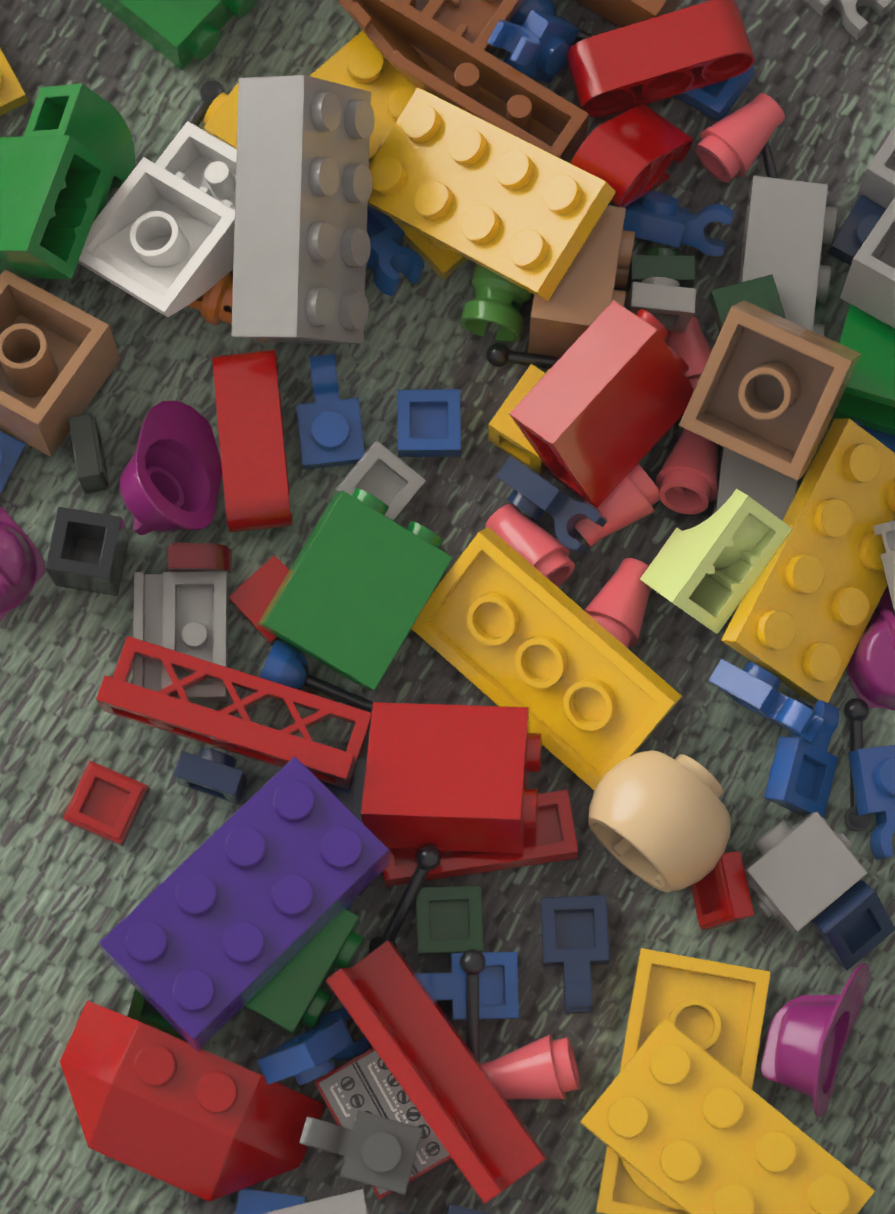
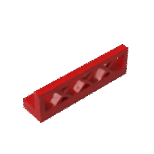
[96,636,372,790]
[326,941,547,1204]

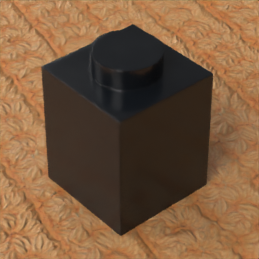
[45,507,130,596]

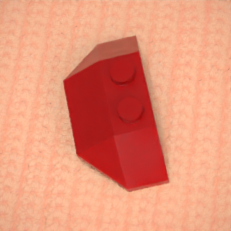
[60,1001,326,1202]

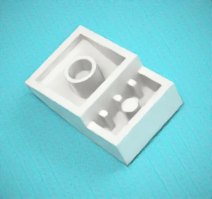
[78,121,237,317]

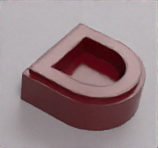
[168,543,232,574]

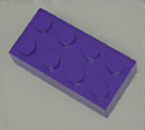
[99,756,389,1051]

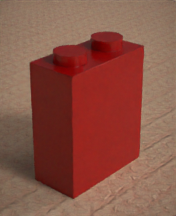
[509,300,694,509]
[361,702,542,853]

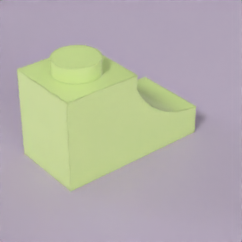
[640,489,793,634]

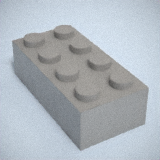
[231,75,374,344]

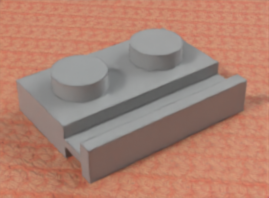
[133,571,229,702]

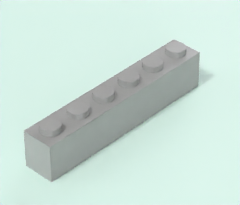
[712,176,837,520]

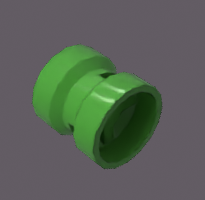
[460,264,532,343]

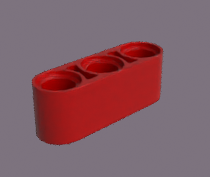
[566,0,755,117]
[570,104,694,207]
[213,350,293,533]

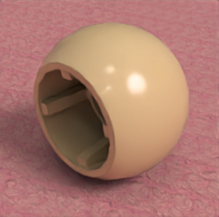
[588,750,731,892]

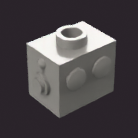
[744,812,868,932]

